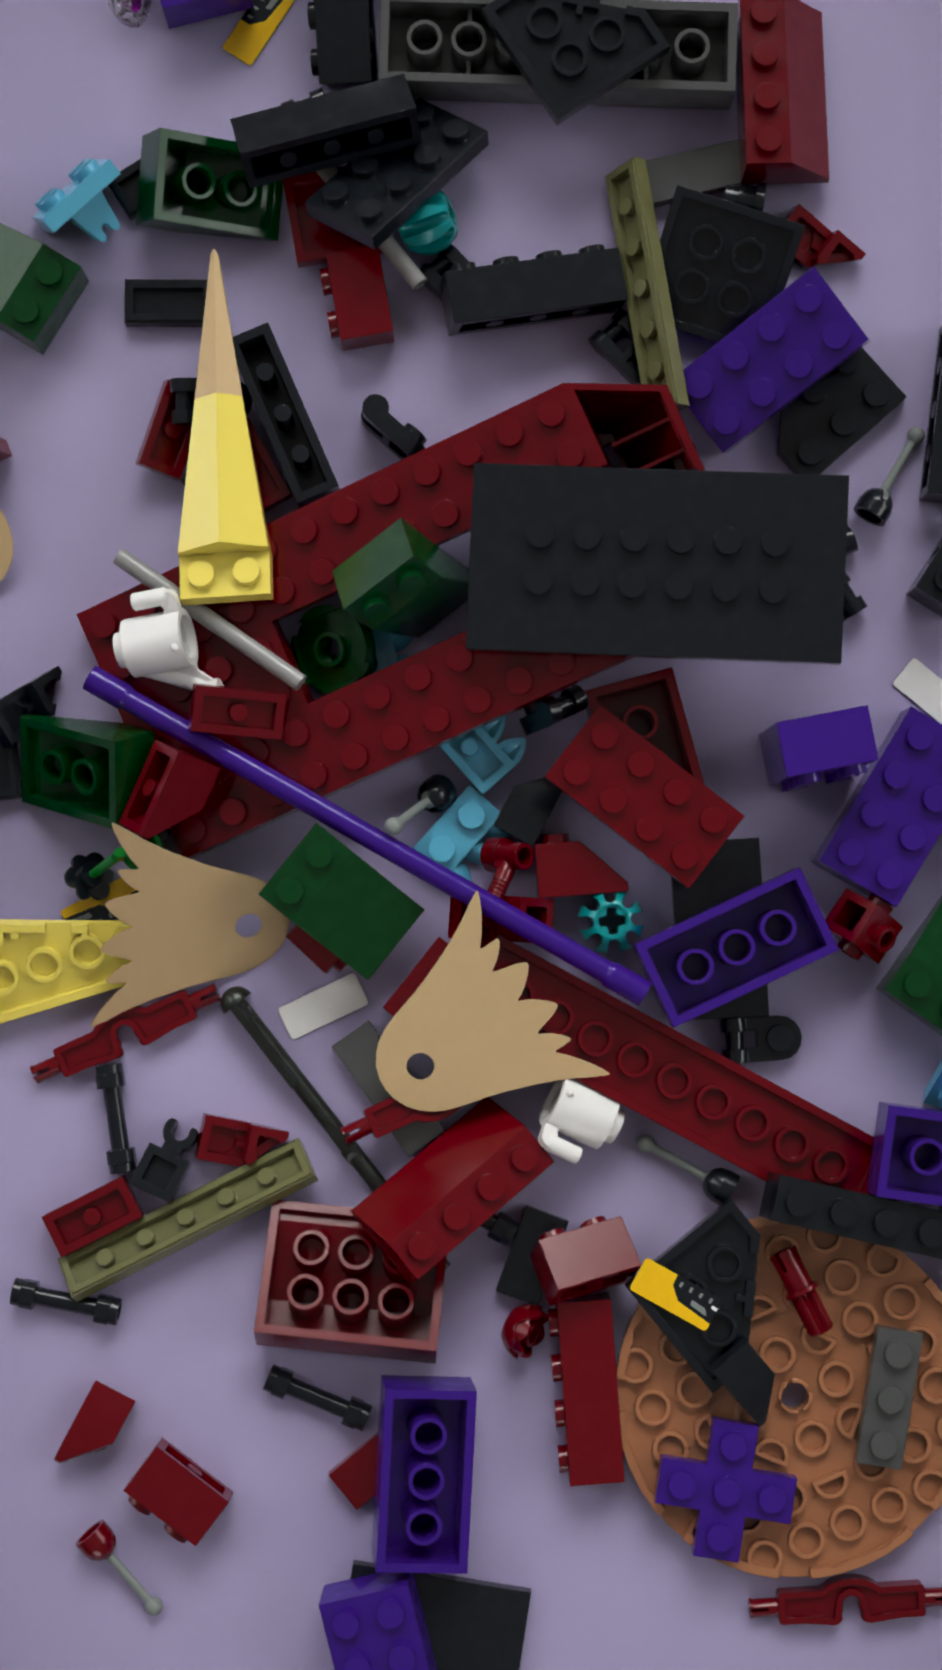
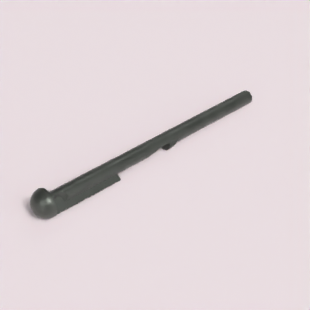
[220,986,451,1270]

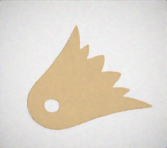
[90,823,290,1027]
[376,891,610,1112]

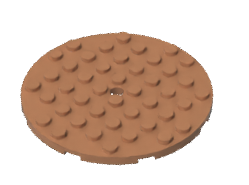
[616,1216,942,1579]

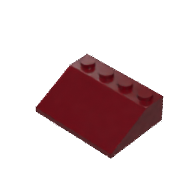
[254,1200,447,1364]

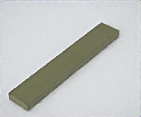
[605,156,690,411]
[58,1138,319,1302]

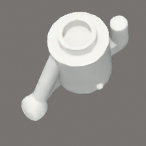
[113,587,224,691]
[538,1078,625,1164]

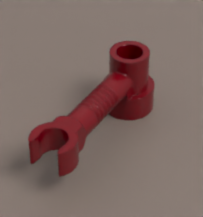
[480,837,534,948]

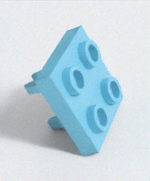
[32,158,121,242]

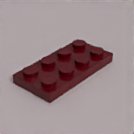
[544,705,744,889]

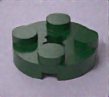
[290,604,378,694]

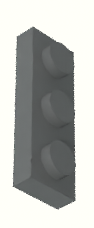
[853,1324,923,1470]

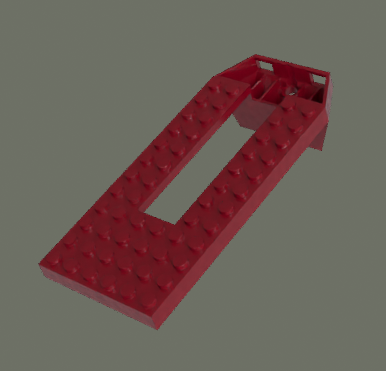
[76,383,705,859]

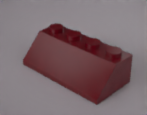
[736,0,829,185]
[350,1097,554,1282]

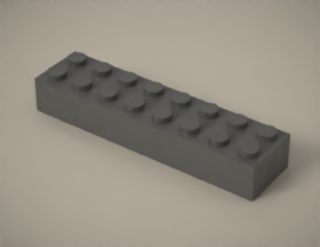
[378,0,738,110]

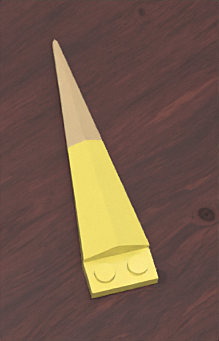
[178,249,274,606]

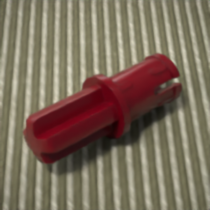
[769,1245,833,1337]

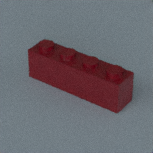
[548,1293,625,1486]

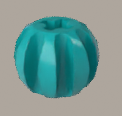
[398,190,458,256]
[578,892,644,954]

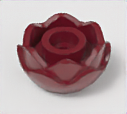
[501,1304,548,1359]

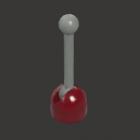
[76,1519,163,1616]

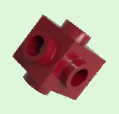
[825,888,903,964]

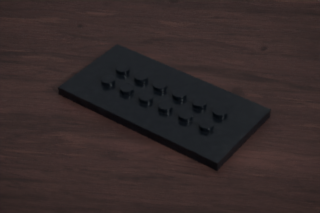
[466,463,849,665]

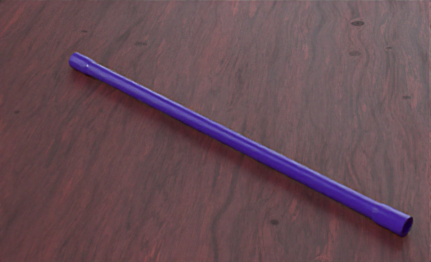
[83,666,652,1006]

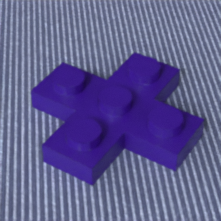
[654,1416,797,1563]

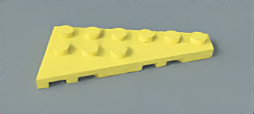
[0,919,132,1024]

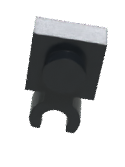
[129,1118,199,1204]

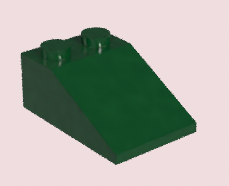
[136,128,283,241]
[0,223,89,355]
[332,518,469,638]
[20,714,154,829]
[259,823,424,980]
[876,895,942,1036]

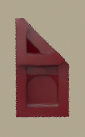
[785,204,866,268]
[194,1113,289,1167]
[54,1381,135,1464]

